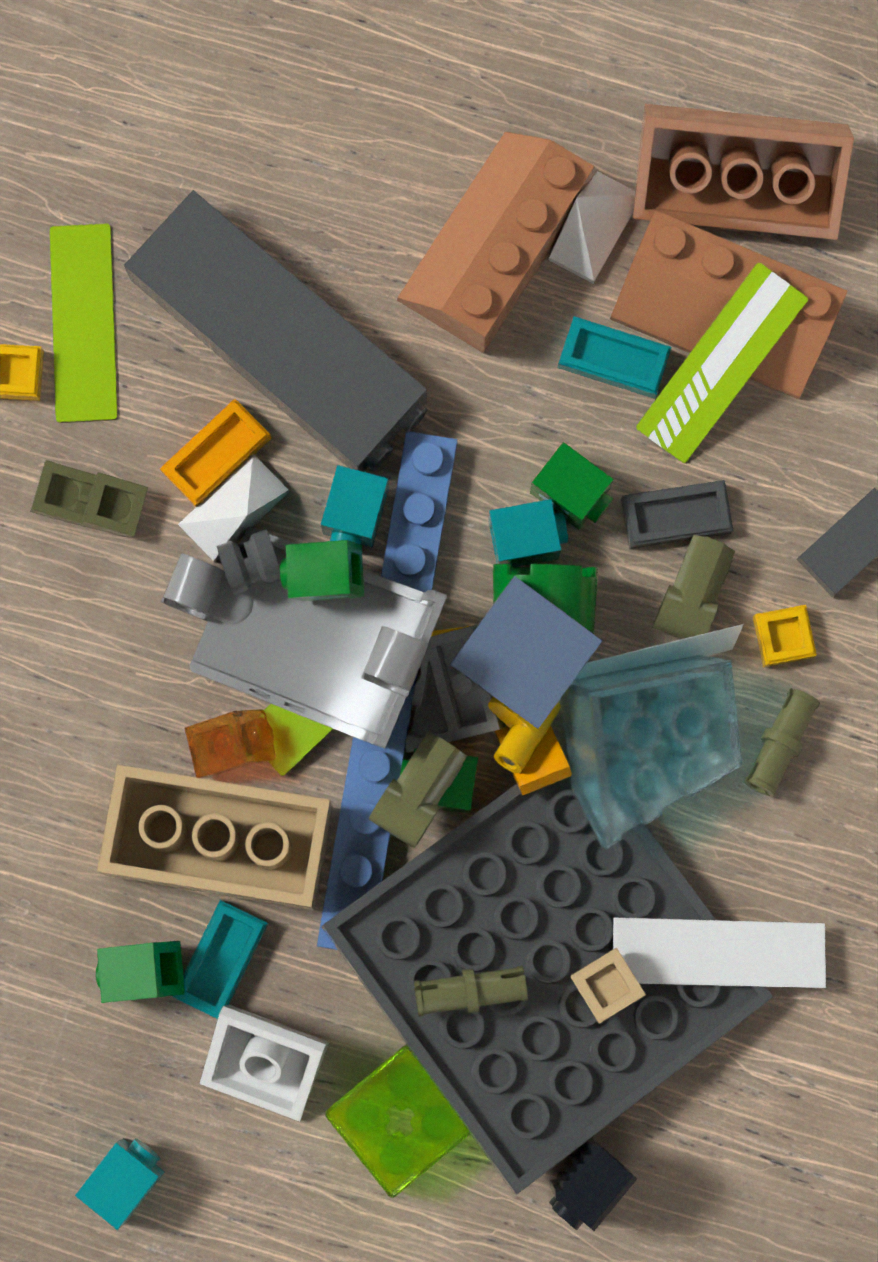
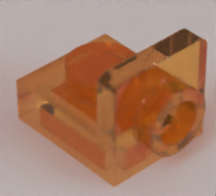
[185,709,276,778]

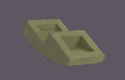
[30,460,148,538]

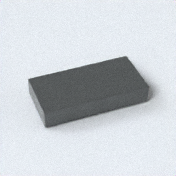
[621,480,734,549]
[796,488,878,597]

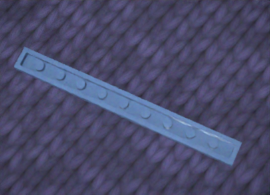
[317,432,458,950]

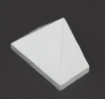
[549,171,635,284]
[178,454,289,563]

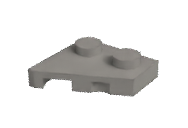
[405,624,506,753]

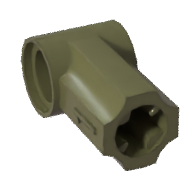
[652,535,735,639]
[368,732,467,848]

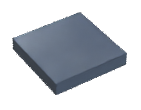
[450,576,602,729]

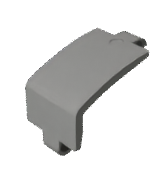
[161,527,447,749]

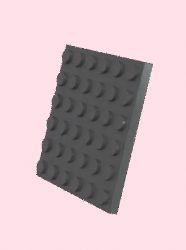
[322,738,773,1195]

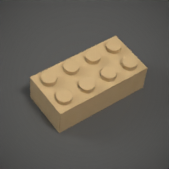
[97,765,333,911]

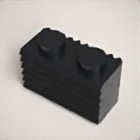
[549,1138,637,1231]

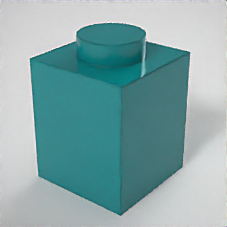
[321,465,389,548]
[488,499,568,567]
[75,1138,165,1230]

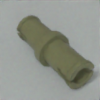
[744,688,820,797]
[414,966,528,1017]

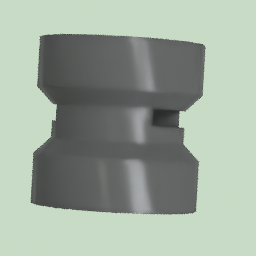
[217,529,280,595]

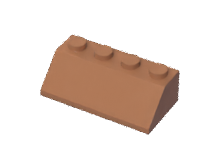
[633,104,854,240]
[397,132,595,353]
[610,210,848,399]

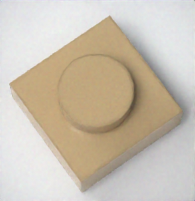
[570,948,646,1024]

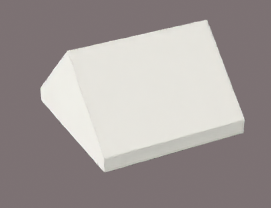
[200,1005,329,1122]

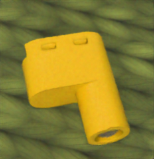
[488,696,561,773]

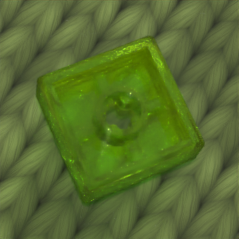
[325,1045,470,1198]

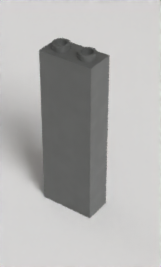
[124,190,428,472]

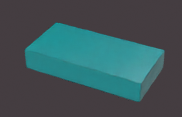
[557,316,672,399]
[173,900,269,1019]

